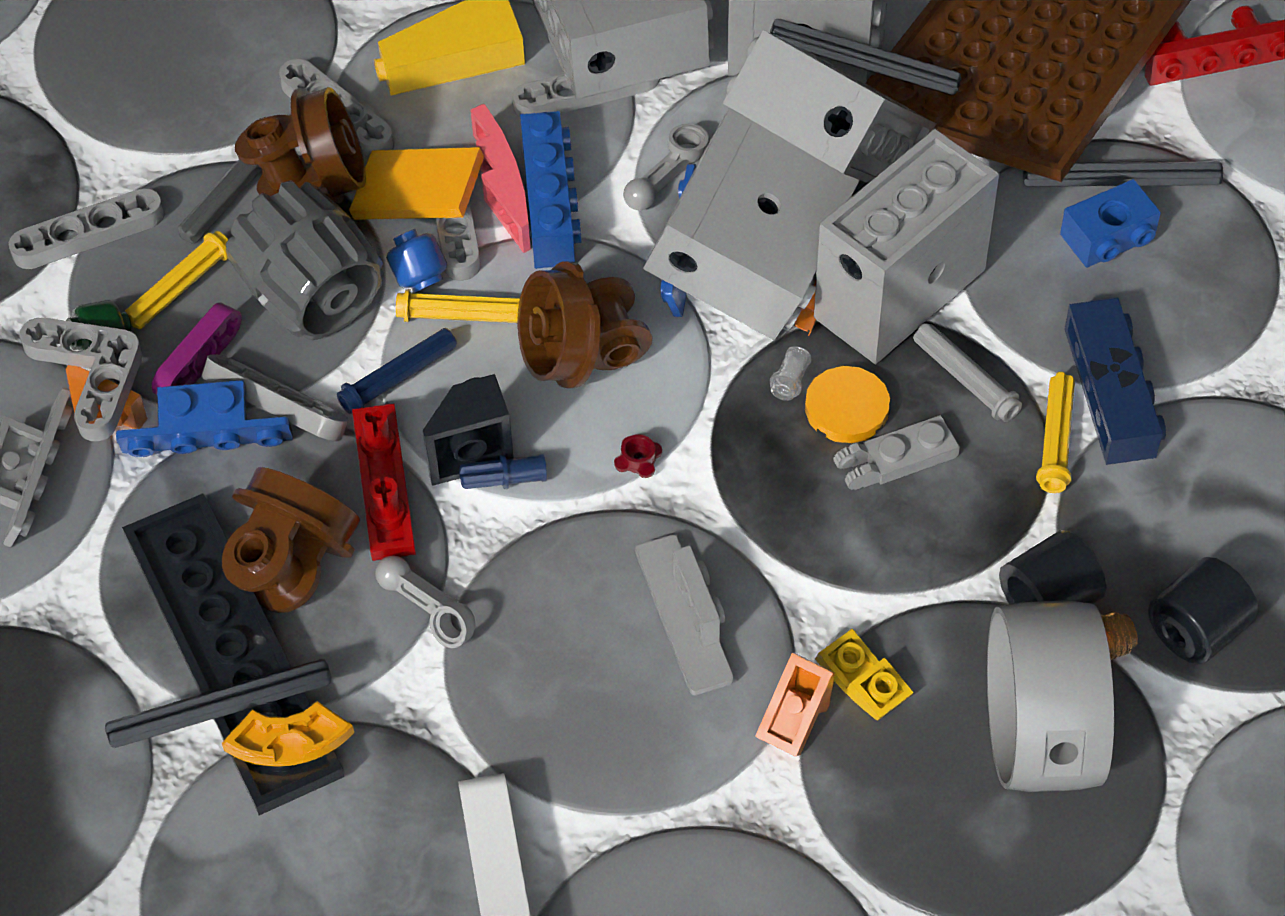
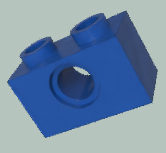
[1060,179,1161,268]

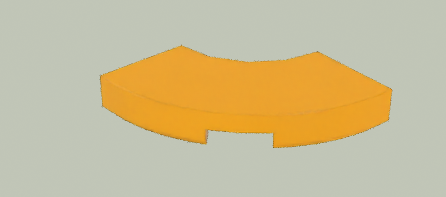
[222,701,354,767]

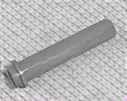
[913,323,1022,422]

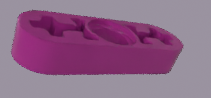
[152,302,242,395]

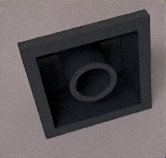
[422,374,514,486]

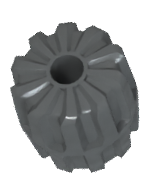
[226,181,384,340]

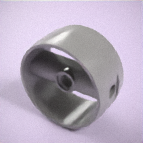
[987,601,1114,792]

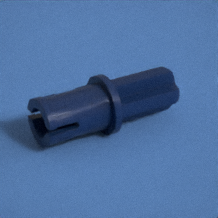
[459,454,547,489]

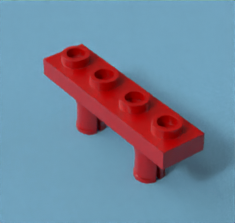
[1144,6,1285,86]
[352,403,416,561]

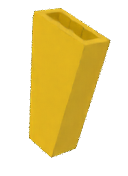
[374,0,525,96]

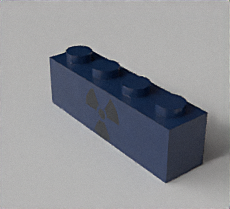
[1065,298,1166,465]

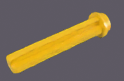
[125,231,228,329]
[396,289,520,323]
[1036,372,1075,493]

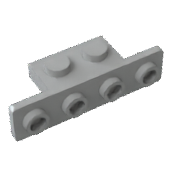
[0,387,73,547]
[635,535,733,695]

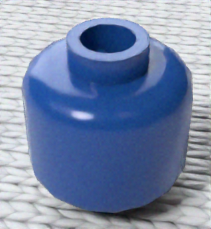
[386,229,447,293]

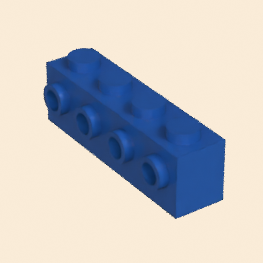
[520,111,582,269]

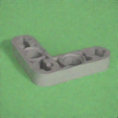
[19,318,142,441]

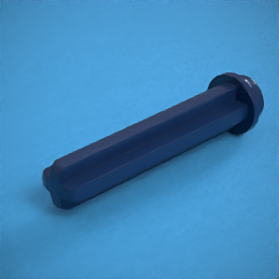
[337,328,457,414]

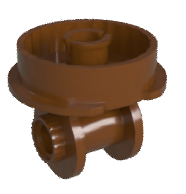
[235,87,366,204]
[517,261,652,388]
[222,467,360,613]

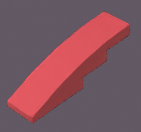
[471,104,531,253]

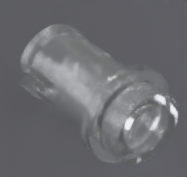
[770,346,812,401]

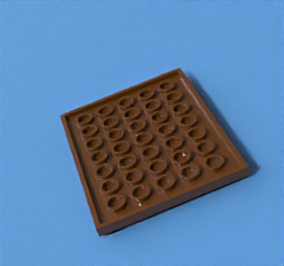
[865,0,1191,182]

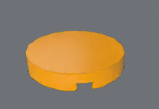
[805,366,890,443]

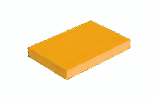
[349,147,484,220]

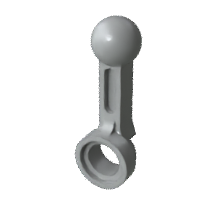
[623,124,709,210]
[375,556,476,648]

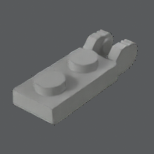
[833,415,960,490]

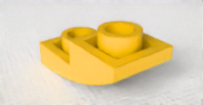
[815,629,914,721]

